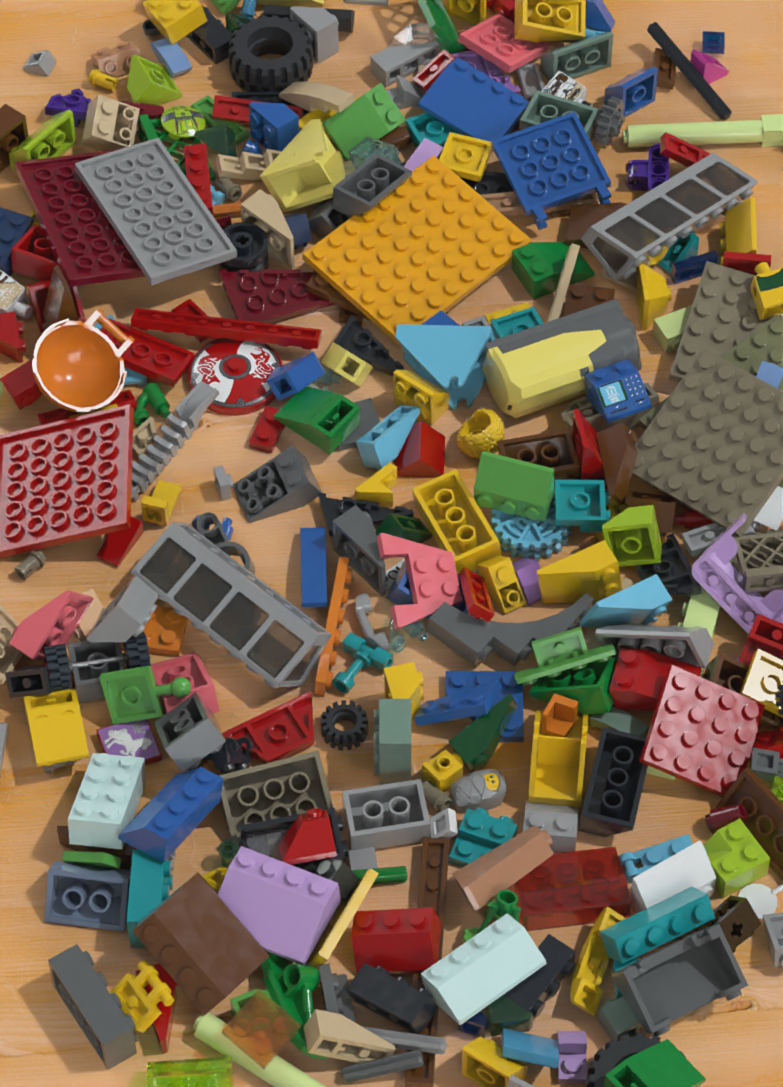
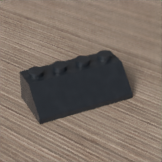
[578,727,648,837]

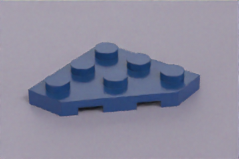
[445,671,524,742]

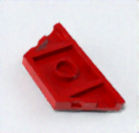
[223,691,314,764]

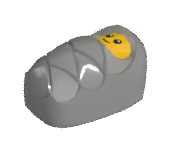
[449,769,507,814]

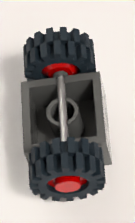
[44,632,151,703]

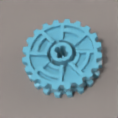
[491,496,571,561]

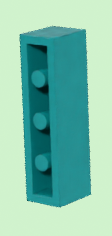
[600,887,715,964]

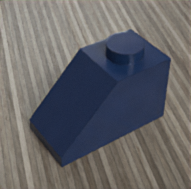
[284,213,313,249]

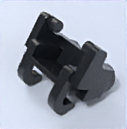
[204,737,253,775]

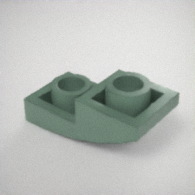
[589,706,649,737]

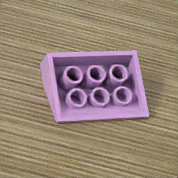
[218,846,341,965]

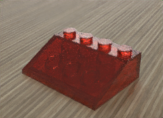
[514,847,631,931]

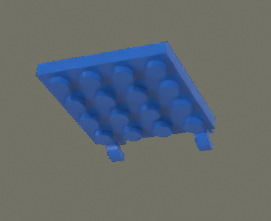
[491,112,611,230]

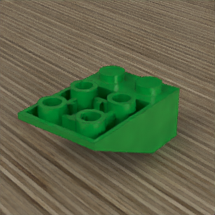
[273,386,361,455]
[604,1039,706,1087]

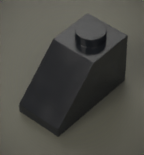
[5,664,51,698]

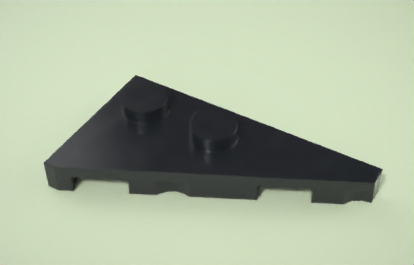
[334,315,405,376]
[318,493,414,536]

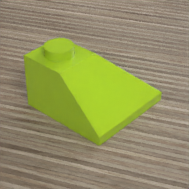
[127,54,182,105]

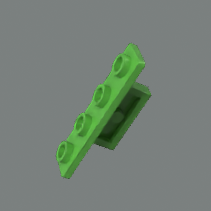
[514,627,616,685]

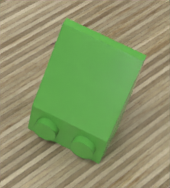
[322,83,406,161]

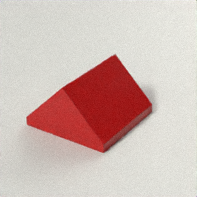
[396,421,446,478]

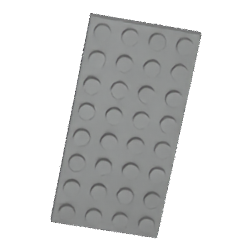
[75,138,237,285]

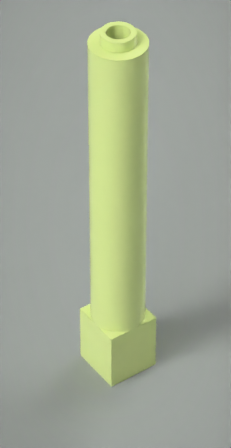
[622,114,783,148]
[193,1013,326,1087]

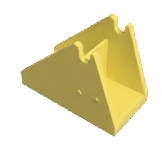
[260,119,346,212]

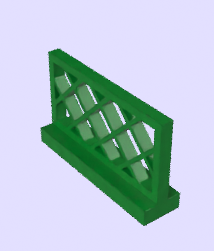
[417,0,465,54]
[137,114,216,182]

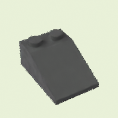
[333,505,386,596]

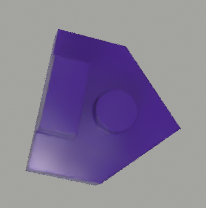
[45,88,92,127]

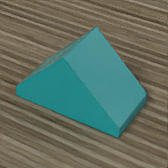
[658,223,699,275]

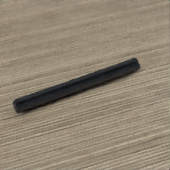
[647,22,732,120]

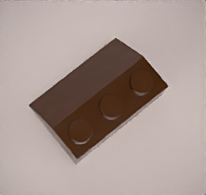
[497,429,581,482]

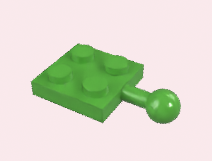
[99,666,191,724]

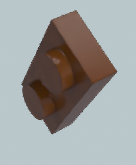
[652,48,676,90]

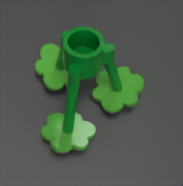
[463,889,531,942]

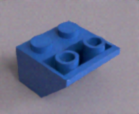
[249,102,299,151]

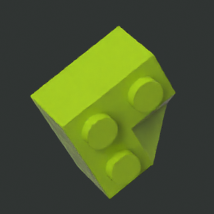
[602,505,662,567]
[703,818,770,898]

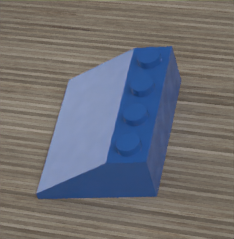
[417,57,530,151]

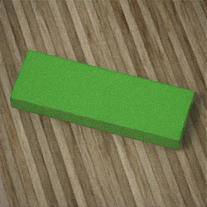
[190,95,249,148]

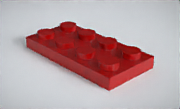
[100,318,195,387]

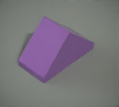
[512,558,541,606]

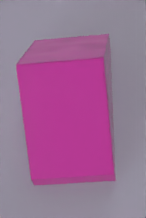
[690,49,730,84]

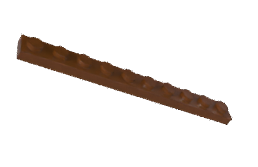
[405,837,450,1087]

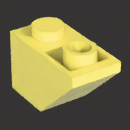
[321,342,373,387]

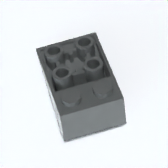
[233,445,322,523]

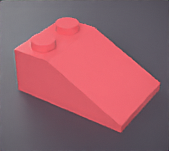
[9,590,94,662]
[151,652,220,715]

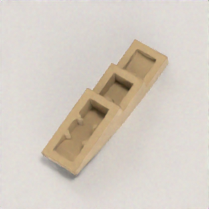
[279,81,355,113]
[215,149,282,180]

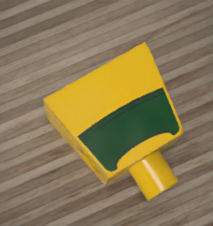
[750,262,783,321]

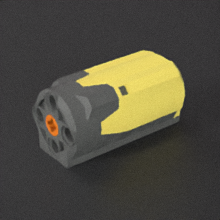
[479,299,642,418]

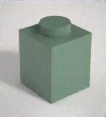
[598,996,641,1042]

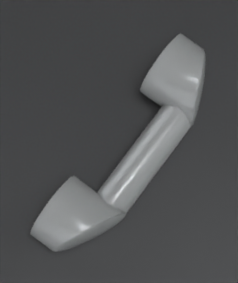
[355,593,390,652]

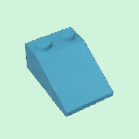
[579,574,672,628]

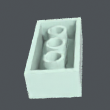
[68,753,146,849]

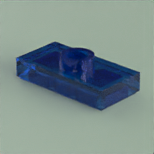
[671,250,718,284]

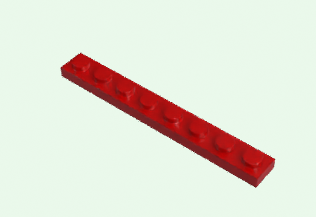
[131,308,322,350]

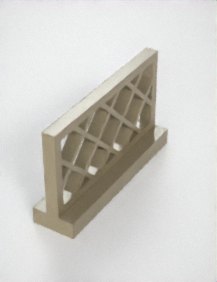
[733,532,783,593]

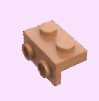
[91,41,141,77]

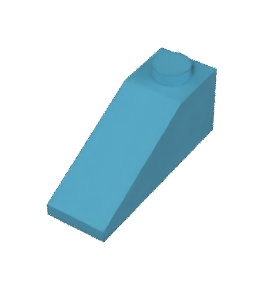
[356,405,420,470]

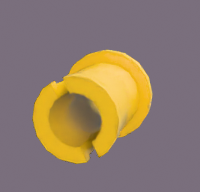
[88,69,118,92]

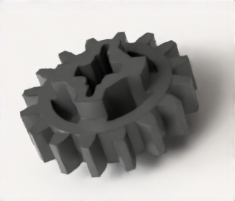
[594,97,626,146]

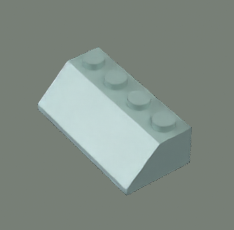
[421,913,547,1025]

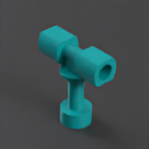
[332,632,394,693]

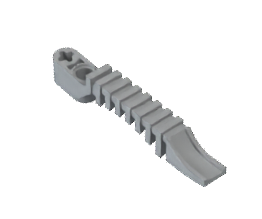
[131,381,219,501]

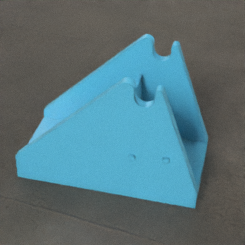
[395,324,495,410]

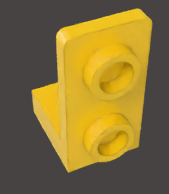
[141,480,181,526]

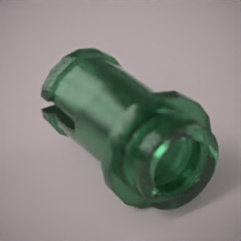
[218,839,240,868]

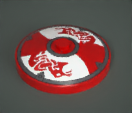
[188,338,282,416]

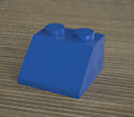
[604,67,658,117]

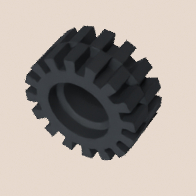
[321,700,368,751]

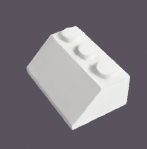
[629,840,716,914]

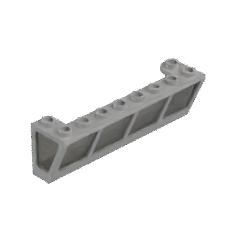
[581,153,758,282]
[131,522,332,688]

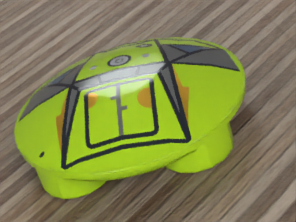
[161,106,206,140]

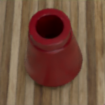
[705,804,747,834]

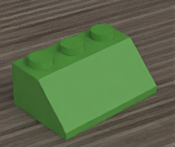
[474,451,554,522]

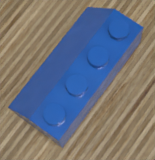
[118,767,224,862]

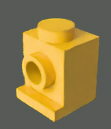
[422,749,463,792]

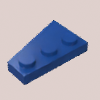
[414,679,502,726]

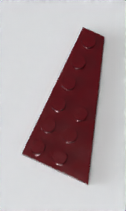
[218,269,336,323]

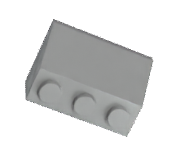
[86,576,159,642]

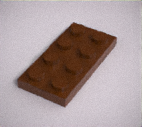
[716,768,783,881]

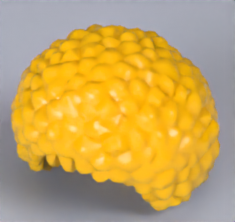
[456,408,505,459]

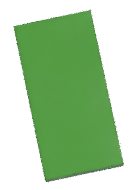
[62,851,121,869]

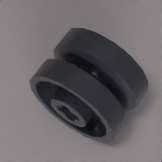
[218,223,269,272]

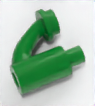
[133,383,171,426]

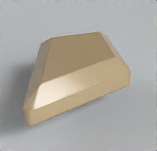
[133,417,157,457]

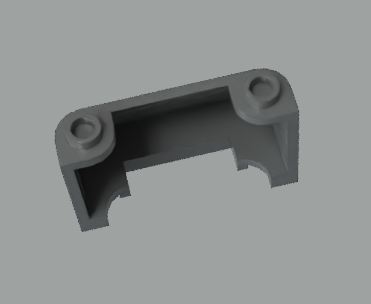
[611,924,748,1036]

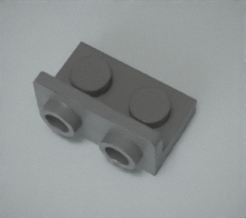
[319,963,355,1022]

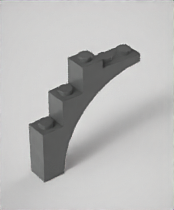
[426,593,594,667]

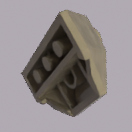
[561,383,659,433]

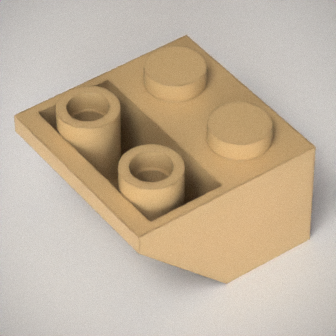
[81,95,140,151]

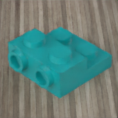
[406,112,463,147]
[490,306,543,339]
[554,480,610,532]
[449,807,518,867]

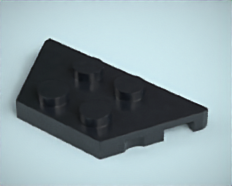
[634,533,702,595]

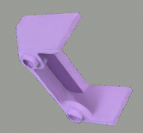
[692,513,783,634]

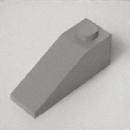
[370,41,439,87]

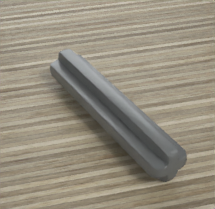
[342,1050,424,1083]

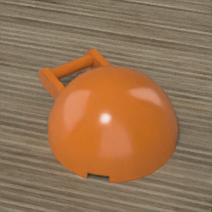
[32,308,135,413]

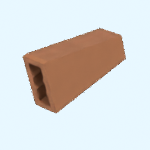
[452,825,554,911]

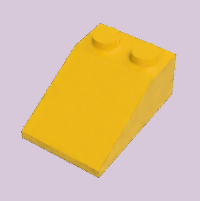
[514,0,586,42]
[536,540,622,604]

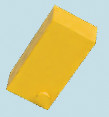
[412,469,502,574]

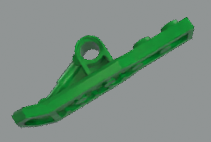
[261,951,328,1059]

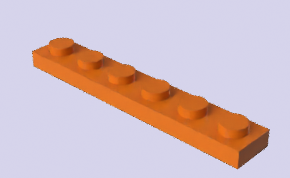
[314,556,353,697]

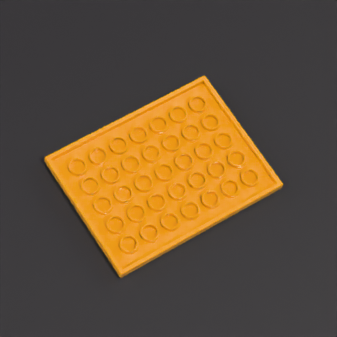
[302,155,532,347]

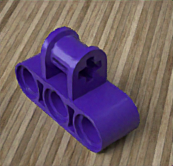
[625,144,669,192]

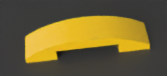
[570,907,626,1015]

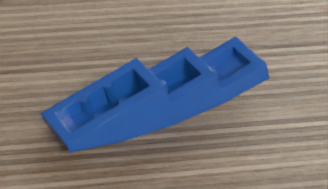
[300,527,327,607]

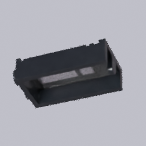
[240,808,349,867]

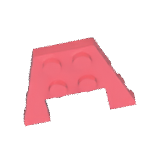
[376,533,462,630]

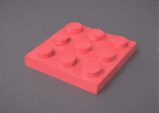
[458,14,549,73]

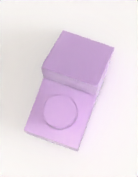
[557,1031,587,1084]

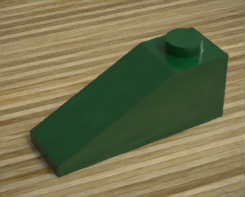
[448,693,517,773]

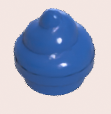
[240,140,263,155]

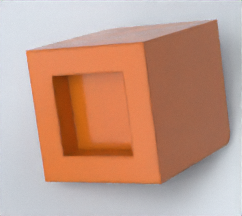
[541,693,578,737]

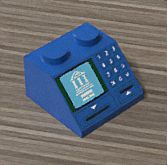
[584,359,651,423]

